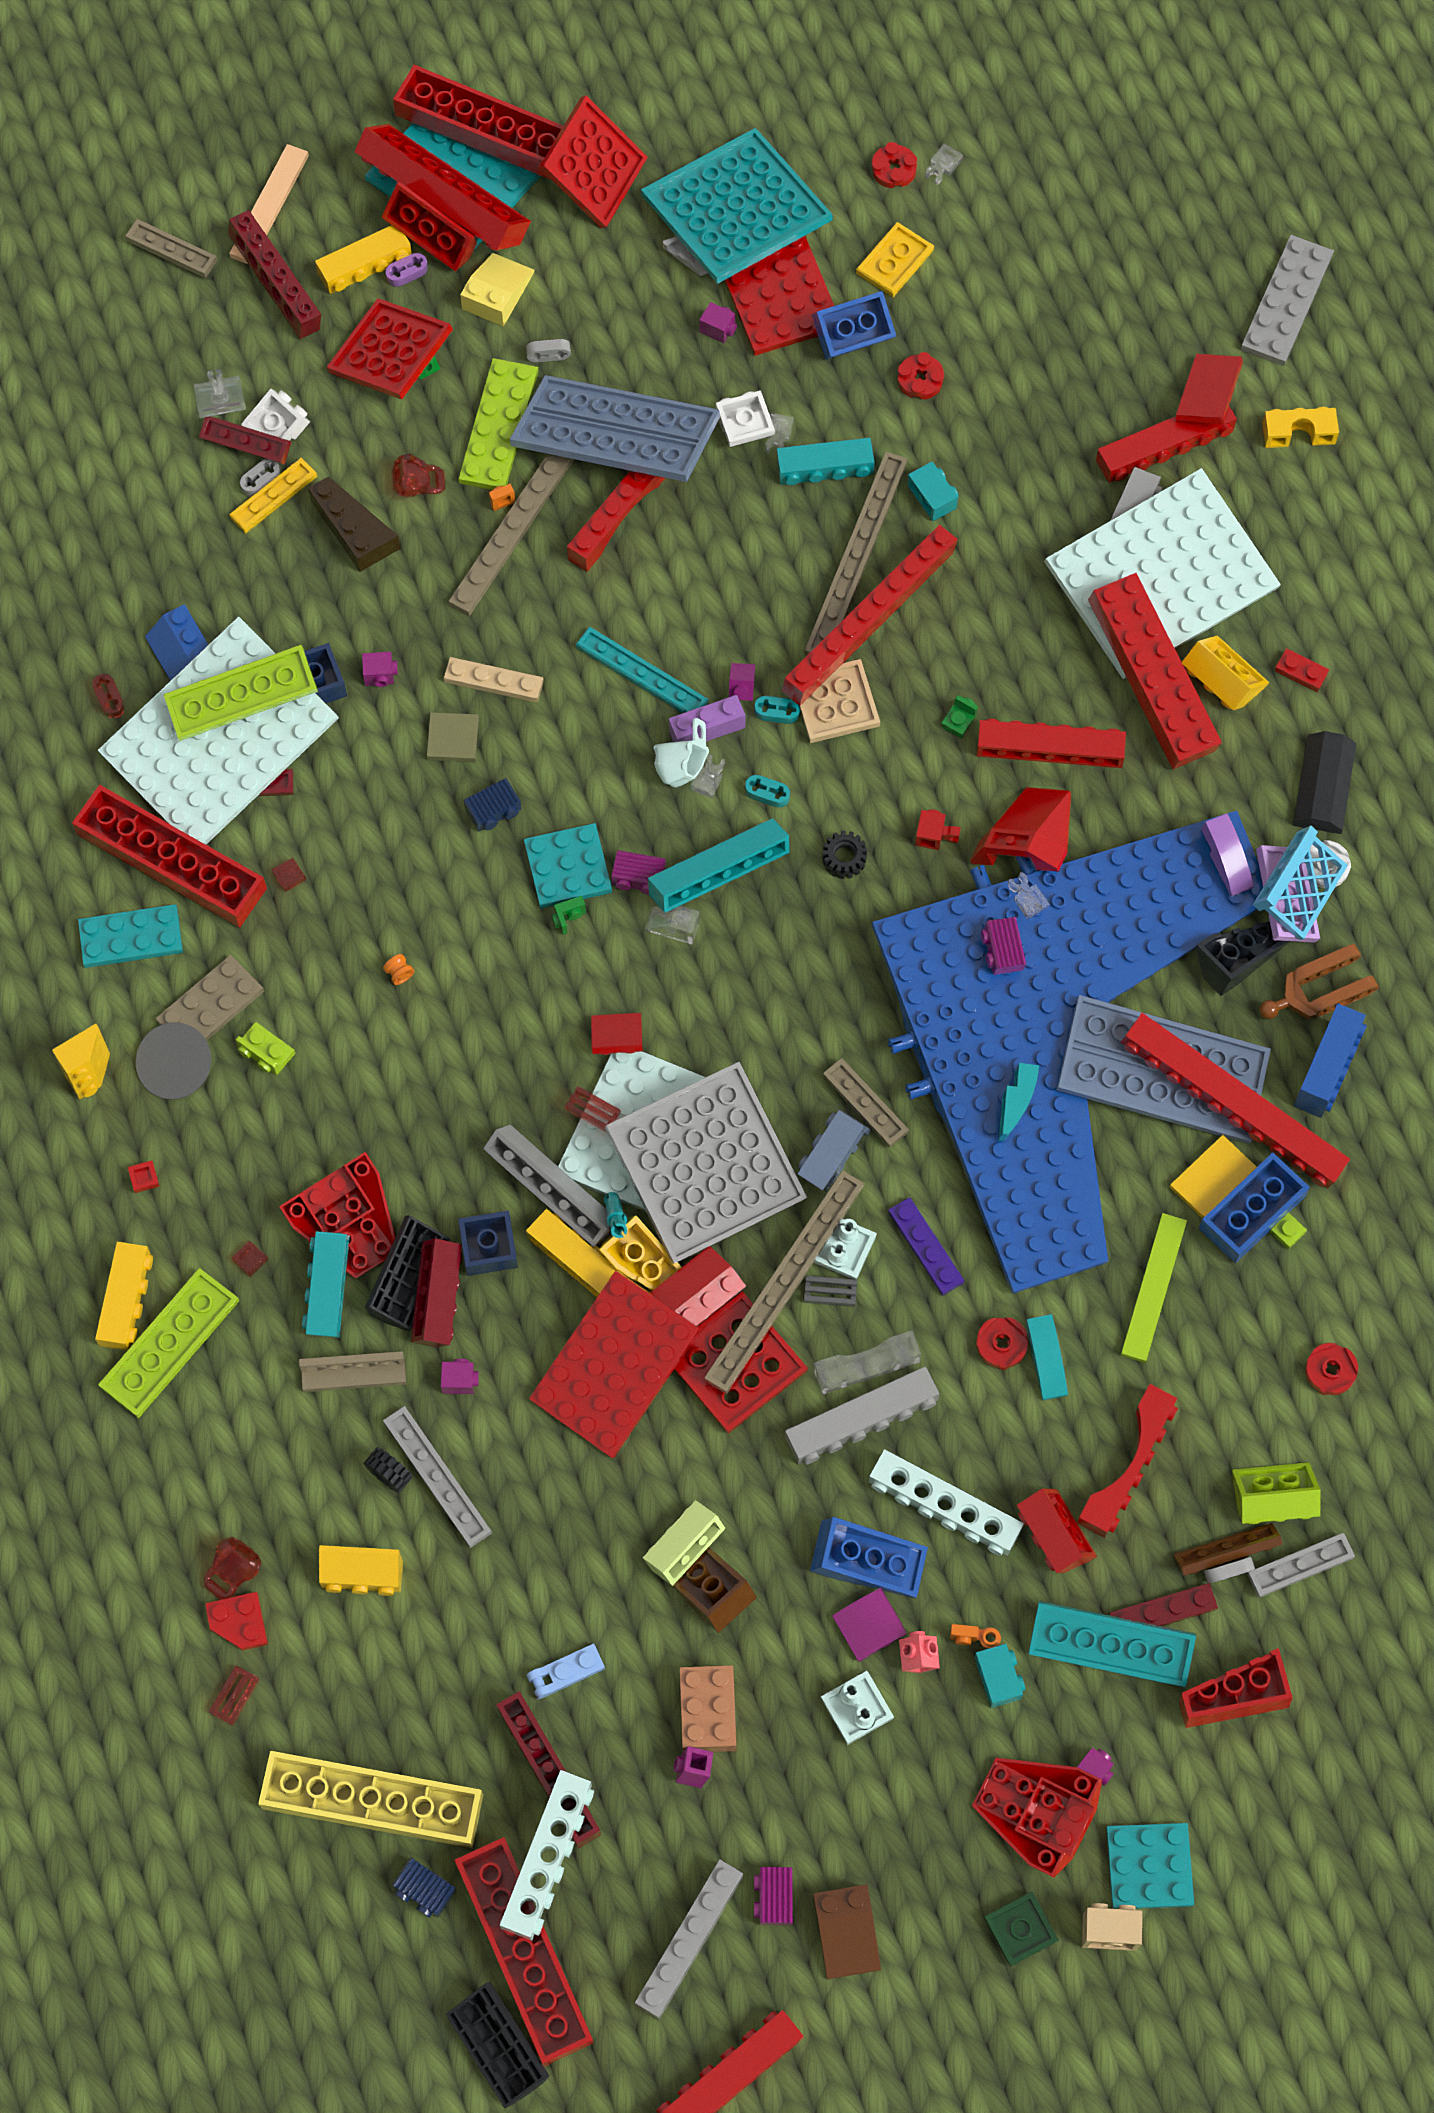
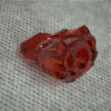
[392,454,446,497]
[204,1537,261,1600]

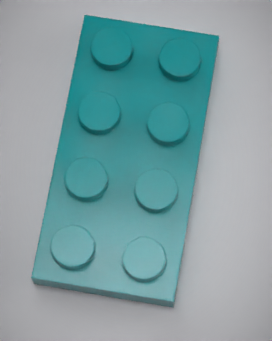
[78,904,183,968]

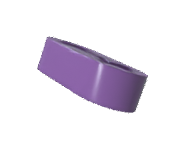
[386,253,428,287]

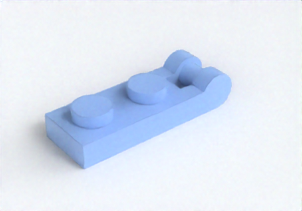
[526,1643,605,1699]

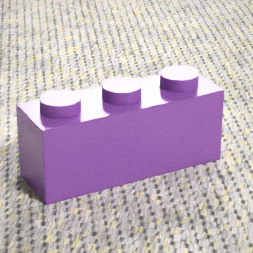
[669,695,746,742]

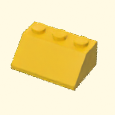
[1182,635,1270,711]
[52,1024,110,1099]
[319,1545,403,1596]

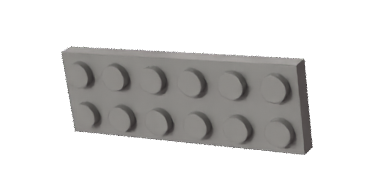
[1241,235,1334,366]

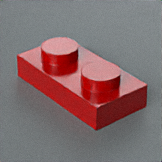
[1275,648,1330,693]

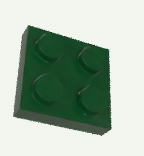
[984,1892,1059,1967]

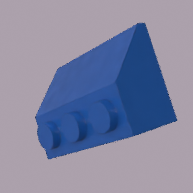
[145,604,208,681]

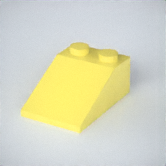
[460,253,534,327]

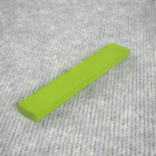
[1121,1213,1187,1363]

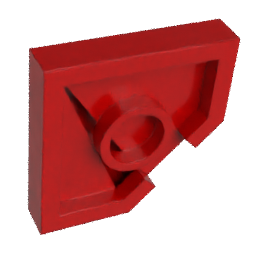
[205,1592,268,1651]

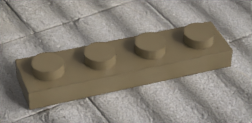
[125,219,217,279]
[823,1058,909,1148]

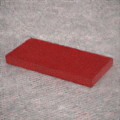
[1176,354,1243,424]

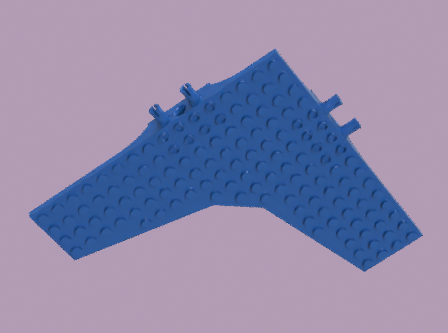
[871,811,1263,1294]

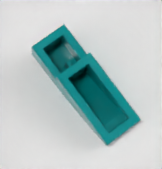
[998,1063,1039,1141]
[1025,1314,1068,1401]

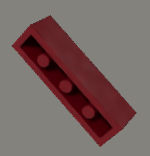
[411,1239,463,1348]

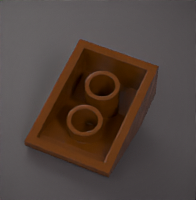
[670,1547,757,1633]
[813,1884,881,1980]

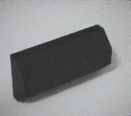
[1293,731,1356,834]
[365,1215,450,1330]
[446,1982,550,2108]

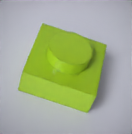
[1270,1212,1307,1250]

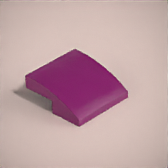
[832,1588,908,1662]

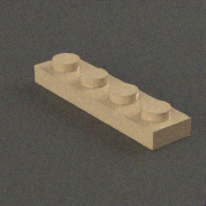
[444,657,544,703]

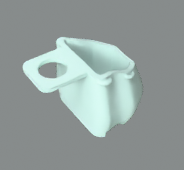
[653,718,709,788]

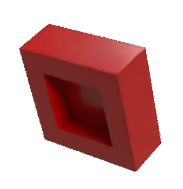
[128,1160,160,1193]

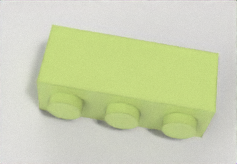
[643,1500,725,1586]

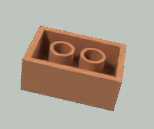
[680,1665,736,1752]

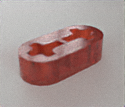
[92,674,125,718]

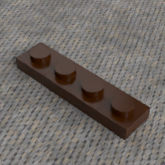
[1173,1523,1282,1576]

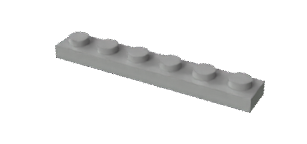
[383,1406,492,1548]

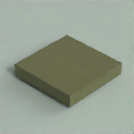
[427,712,479,762]

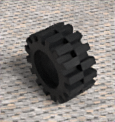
[822,831,867,879]
[364,1447,413,1493]

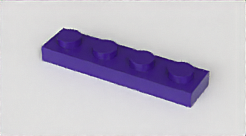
[888,1198,964,1296]

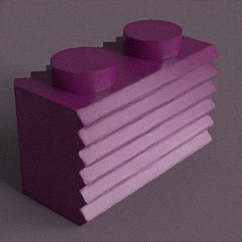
[612,850,666,895]
[981,917,1026,975]
[754,1867,792,1926]

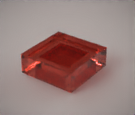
[272,858,306,892]
[232,1240,268,1277]

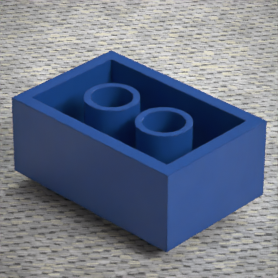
[812,291,896,360]

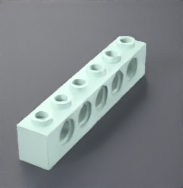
[869,1449,1024,1556]
[500,1770,594,1941]

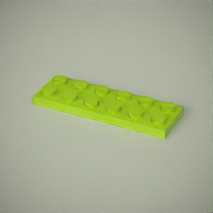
[459,358,539,490]
[163,645,318,741]
[98,1268,239,1418]

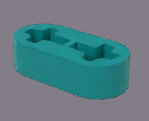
[754,696,800,724]
[745,775,790,808]

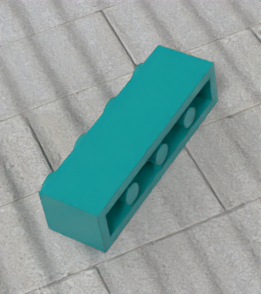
[777,438,874,485]
[302,1231,350,1338]

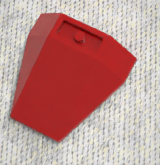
[970,787,1071,872]
[279,1152,395,1279]
[972,1758,1102,1878]

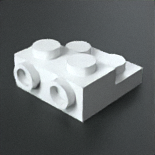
[241,389,310,440]
[716,391,775,447]

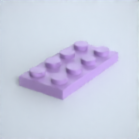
[1256,845,1320,943]

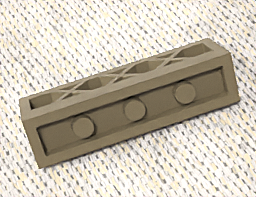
[299,1351,407,1392]

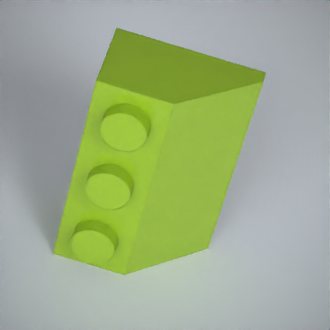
[1232,1462,1320,1524]

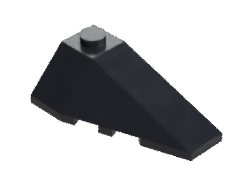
[1195,921,1290,996]

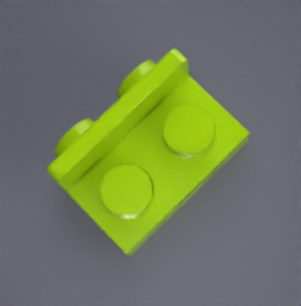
[235,1022,296,1076]

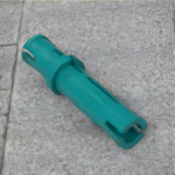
[604,1192,628,1238]

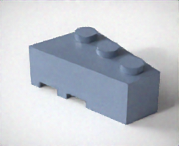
[798,1110,871,1192]

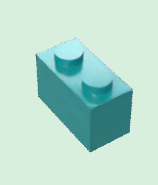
[907,461,959,521]
[974,1643,1026,1708]

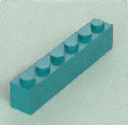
[648,818,790,913]

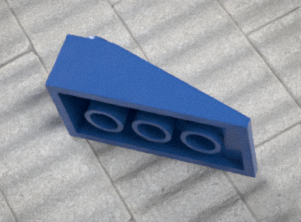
[810,1517,928,1598]

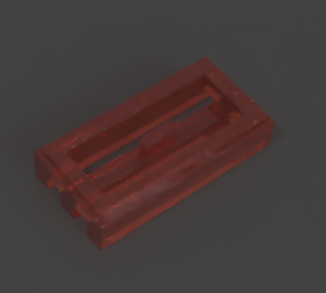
[564,1086,621,1133]
[209,1666,260,1726]

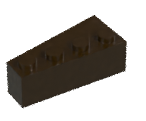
[308,476,401,572]

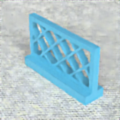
[1253,826,1348,940]

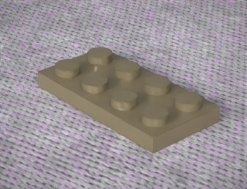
[155,955,265,1041]

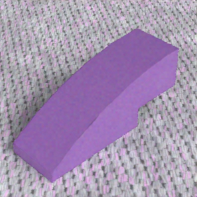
[1201,814,1254,897]

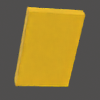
[856,222,934,298]
[1169,1135,1257,1219]

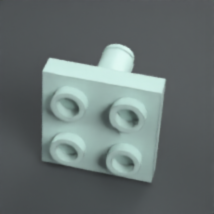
[814,1219,877,1280]
[821,1671,894,1745]

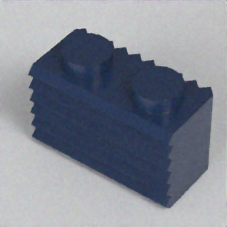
[463,778,521,831]
[392,1857,457,1918]

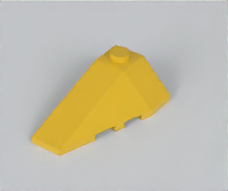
[599,1216,681,1290]

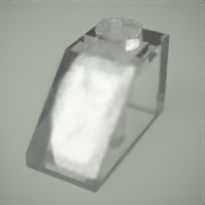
[645,906,700,944]

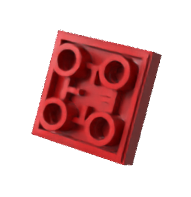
[591,1013,643,1055]

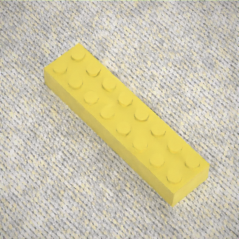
[258,1751,483,1848]

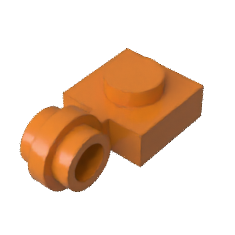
[950,1624,1001,1649]

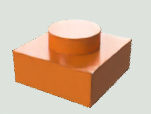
[489,484,515,511]

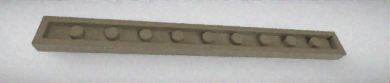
[804,452,908,655]
[449,454,575,616]
[704,1171,864,1394]

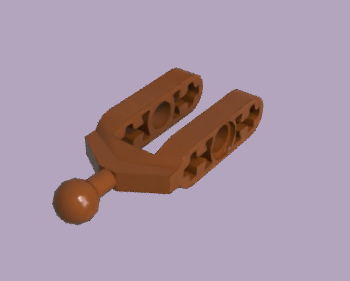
[1259,944,1379,1020]

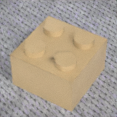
[1082,1903,1142,1951]

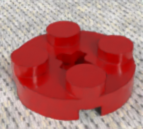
[872,142,917,188]
[898,352,944,399]
[976,1317,1028,1370]
[1305,1343,1358,1395]

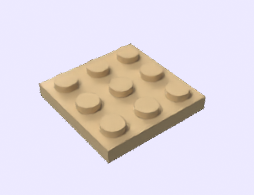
[800,659,880,743]

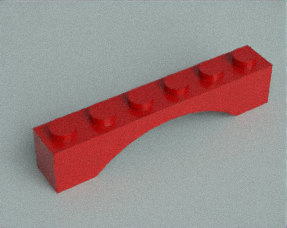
[567,471,665,572]
[1077,1384,1178,1538]

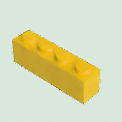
[315,225,412,294]
[526,1209,623,1297]
[95,1242,153,1351]

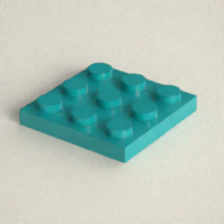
[524,823,612,909]
[1106,1823,1194,1909]

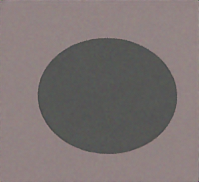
[136,1022,211,1099]

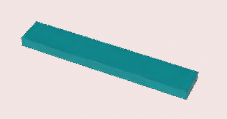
[576,626,709,713]

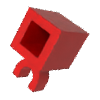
[915,809,961,850]

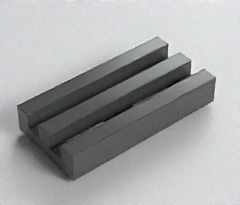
[804,1276,857,1307]

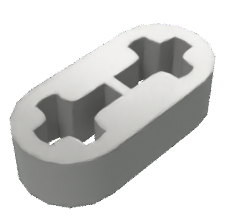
[526,339,571,362]
[240,459,280,497]
[1204,1556,1255,1584]

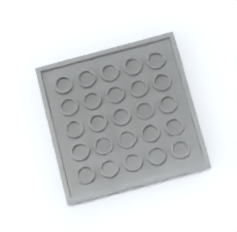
[605,1062,807,1264]

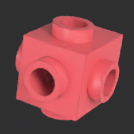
[899,1631,940,1673]

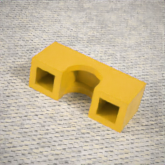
[1262,407,1339,448]

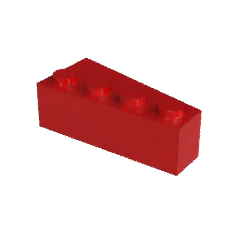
[1179,1648,1293,1728]

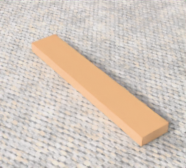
[229,144,309,264]

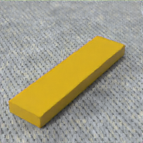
[229,458,317,534]

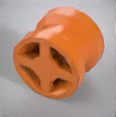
[383,954,415,985]

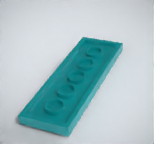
[1028,1601,1196,1687]

